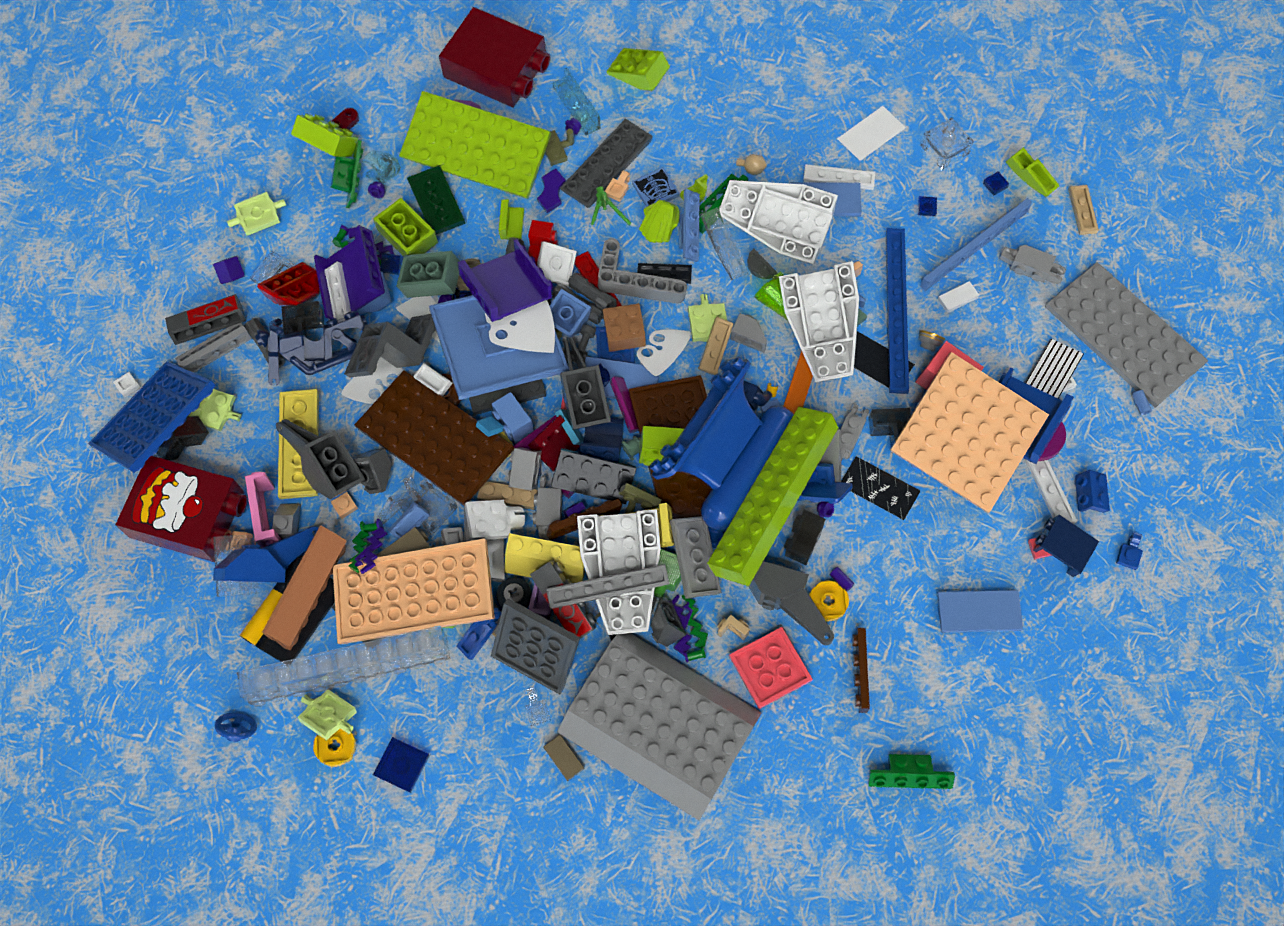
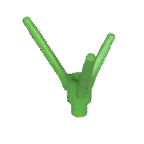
[591,186,631,225]

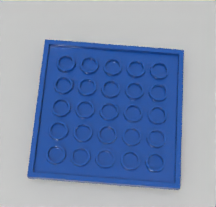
[88,361,216,473]

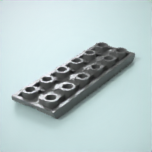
[560,118,653,208]

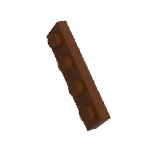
[547,499,622,540]
[852,628,870,713]

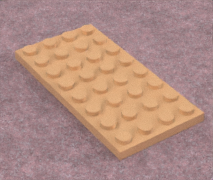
[333,538,495,645]

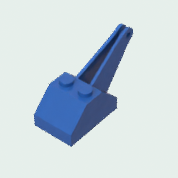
[213,526,319,583]

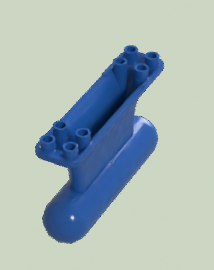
[650,356,794,531]

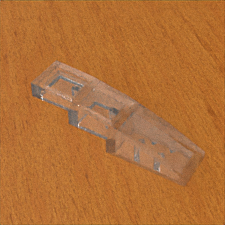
[700,208,748,280]

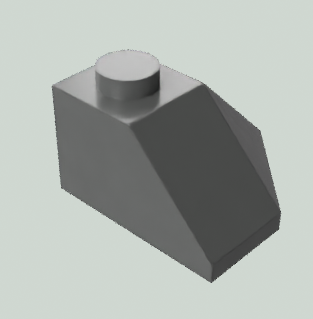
[352,448,391,494]
[651,596,686,647]

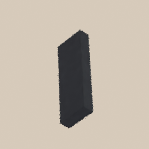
[637,263,692,284]

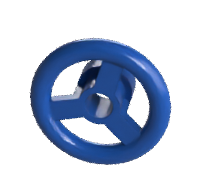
[214,712,257,742]

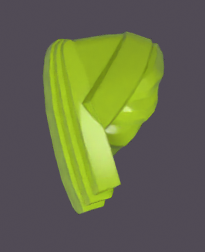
[639,200,680,243]

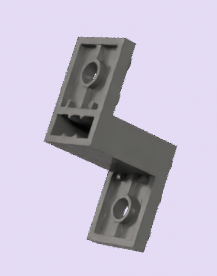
[344,314,435,378]

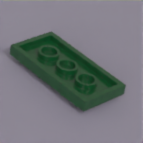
[407,165,465,235]

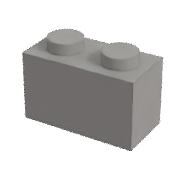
[507,447,542,490]

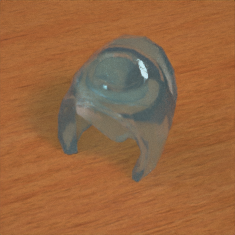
[362,150,401,185]

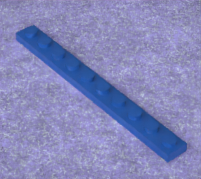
[886,228,909,394]

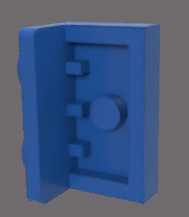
[1075,470,1110,513]

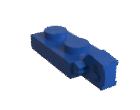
[456,608,502,660]

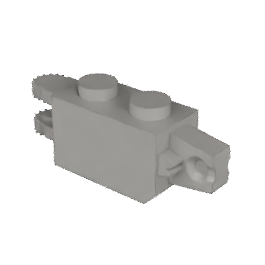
[1000,245,1066,284]
[533,476,563,541]

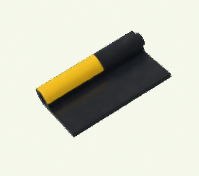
[239,555,335,667]

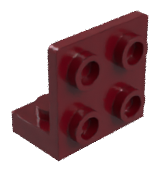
[528,415,579,472]

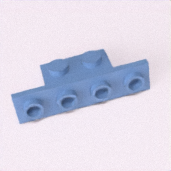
[679,189,700,262]

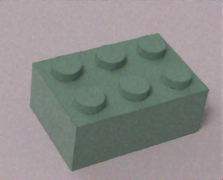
[397,251,460,298]

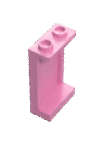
[245,472,282,548]

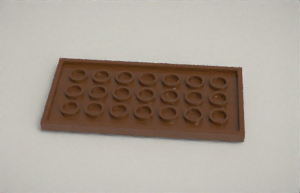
[354,370,514,506]
[628,375,712,519]

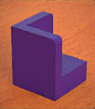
[213,256,245,284]

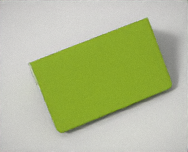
[498,199,524,239]

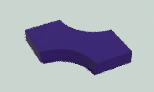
[537,168,566,213]

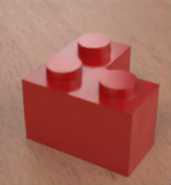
[528,220,558,265]

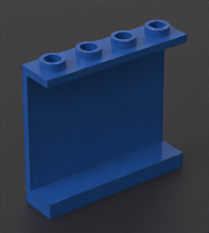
[999,367,1074,464]

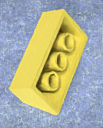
[504,533,585,583]

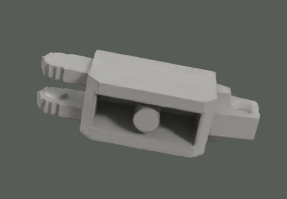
[841,404,870,461]

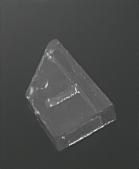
[403,475,423,504]

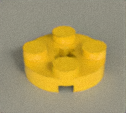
[809,581,849,621]
[313,729,356,767]

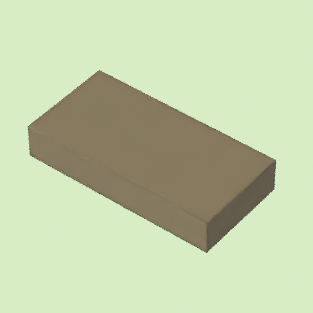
[543,735,584,782]

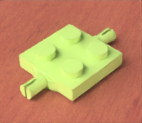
[227,192,287,236]
[687,294,727,342]
[186,389,242,431]
[298,690,357,741]

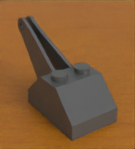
[560,337,611,430]
[276,419,365,499]
[748,561,834,645]

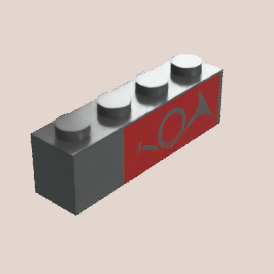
[165,294,246,345]
[530,559,597,639]

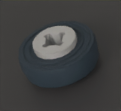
[496,577,532,609]

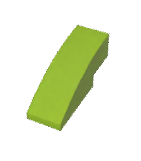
[1005,147,1060,197]

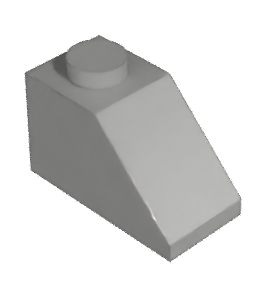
[730,313,767,353]
[272,504,301,539]

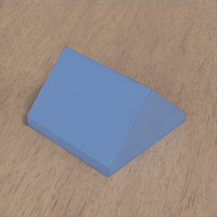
[550,289,592,337]

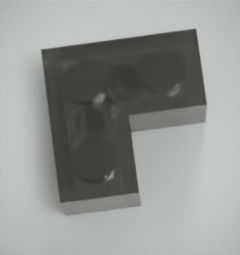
[281,301,324,338]
[869,408,911,453]
[156,416,209,460]
[784,509,826,565]

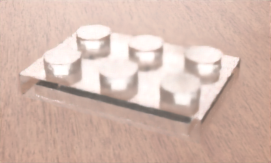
[213,534,259,597]

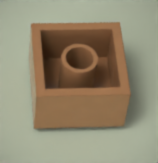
[603,303,646,352]

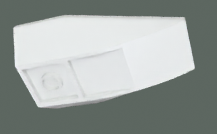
[718,180,838,264]
[779,261,859,383]
[577,509,661,635]

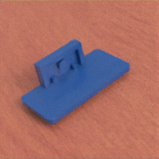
[798,463,853,504]

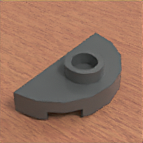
[747,249,777,279]

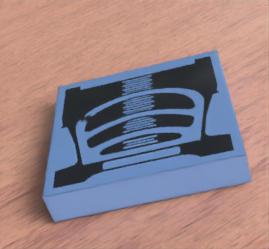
[632,167,679,207]

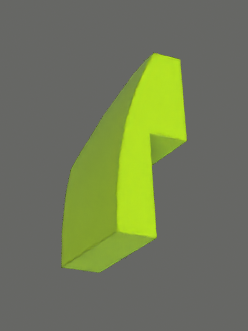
[680,174,708,203]

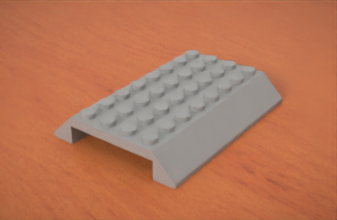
[557,633,762,821]

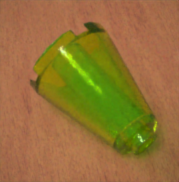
[754,272,788,321]

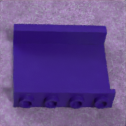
[314,225,385,320]
[458,239,553,322]

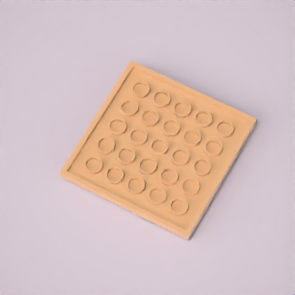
[890,352,1049,513]

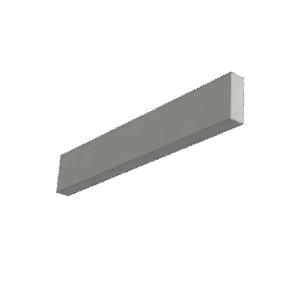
[546,565,669,609]

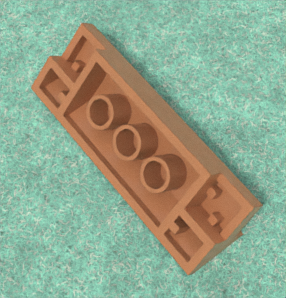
[262,525,347,650]

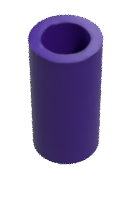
[830,567,855,591]

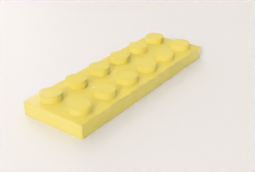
[278,389,319,499]

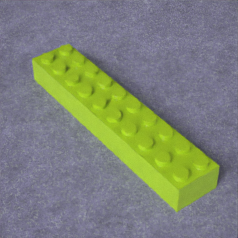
[707,407,838,586]

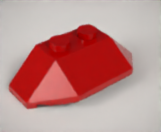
[257,262,319,306]

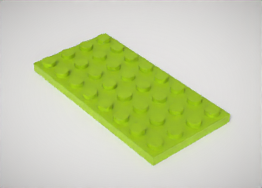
[399,91,551,199]

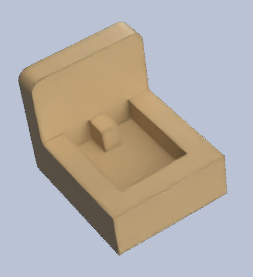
[717,615,750,640]

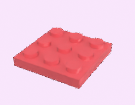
[729,627,813,709]

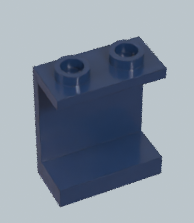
[580,418,624,462]
[1033,515,1099,577]

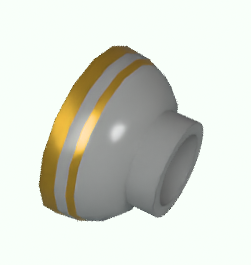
[919,330,945,351]

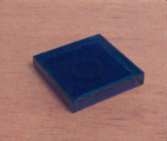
[373,737,430,793]

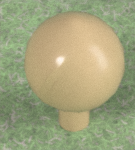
[736,154,767,175]

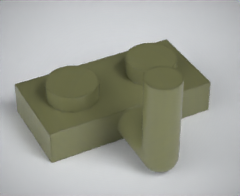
[545,129,574,166]
[619,483,661,514]

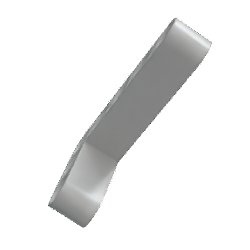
[597,239,687,303]

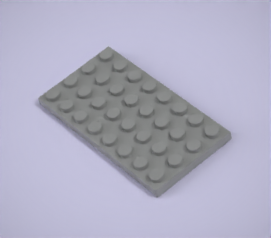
[1045,262,1208,408]

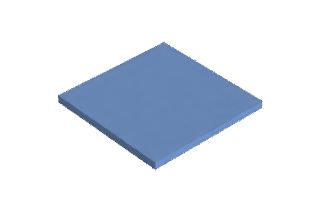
[429,295,569,400]

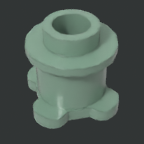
[621,436,641,461]

